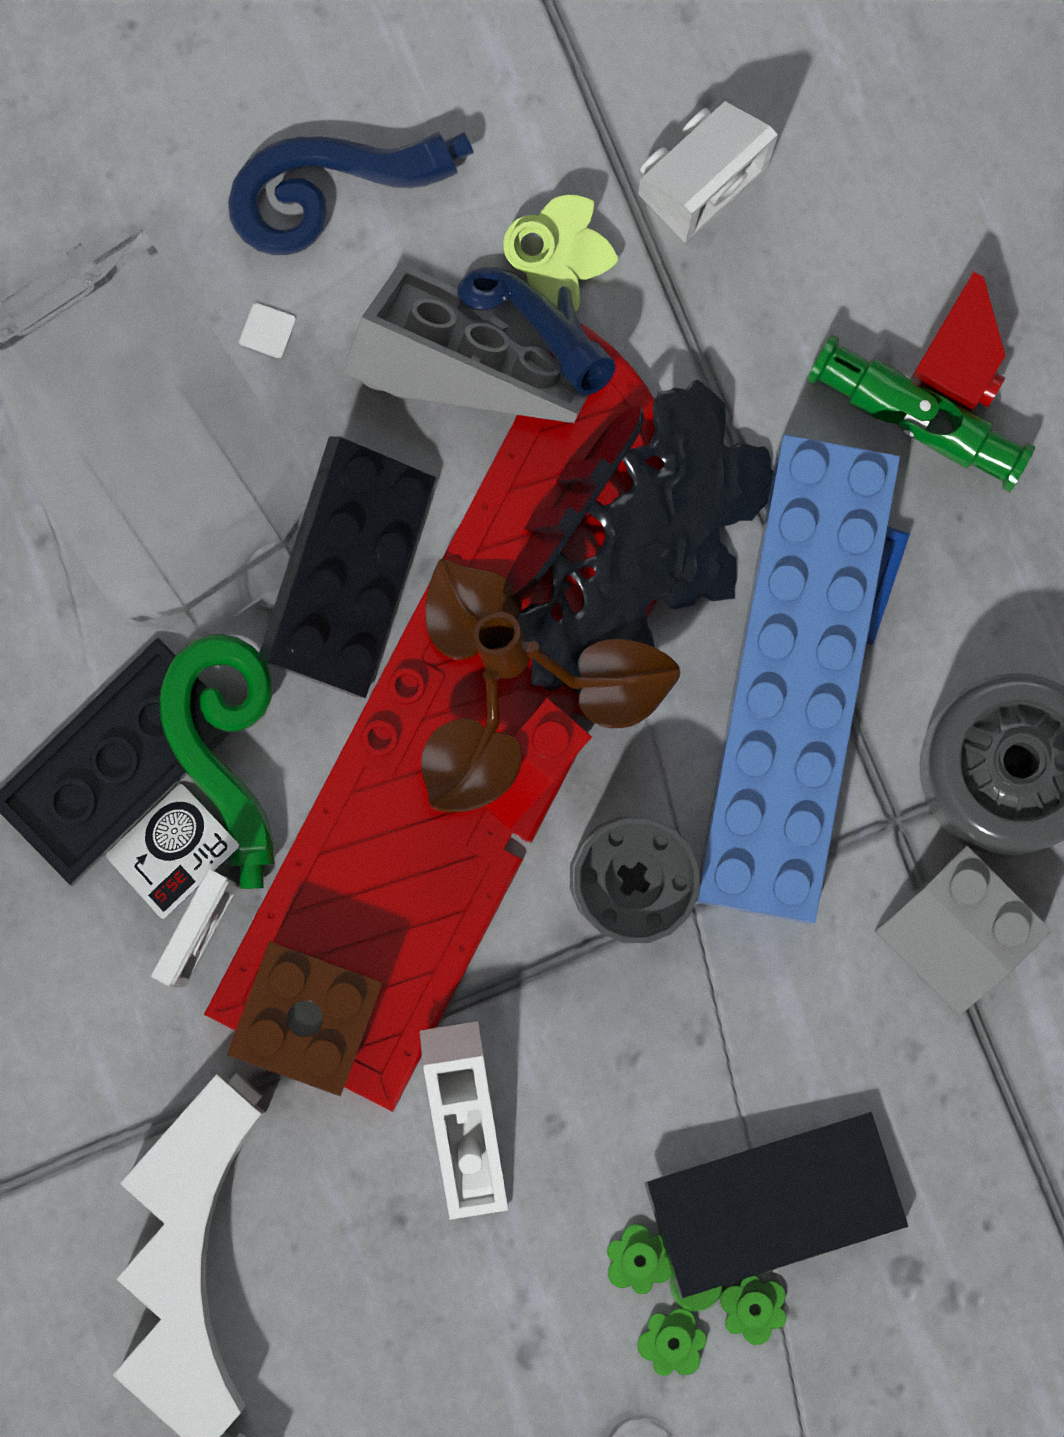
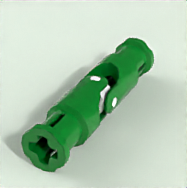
[806,334,1036,493]

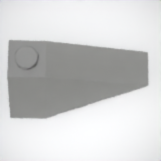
[343,263,589,423]

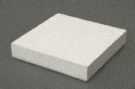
[150,868,238,988]

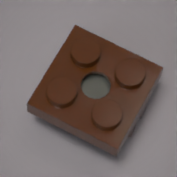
[227,941,383,1097]

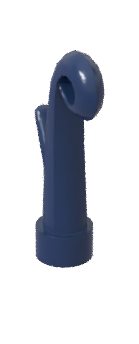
[458,267,616,395]

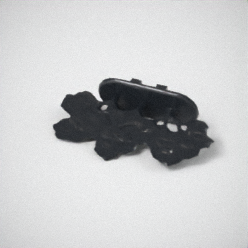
[503,380,773,695]

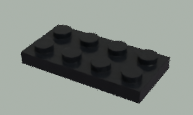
[257,436,436,698]

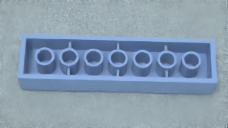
[696,434,900,924]

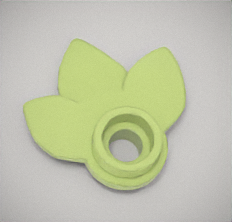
[503,194,618,312]

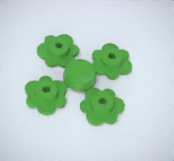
[607,1224,786,1376]

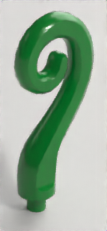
[159,634,275,889]

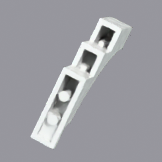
[113,1073,266,1437]

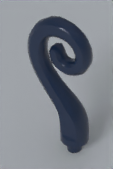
[228,131,474,255]

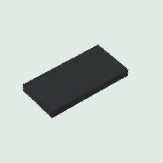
[0,638,231,886]
[644,1112,909,1298]

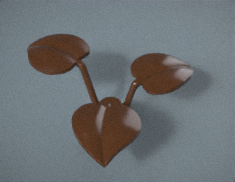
[421,559,681,812]

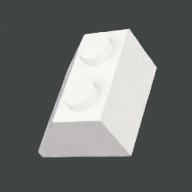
[638,101,778,243]

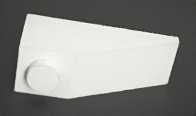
[420,1021,508,1220]

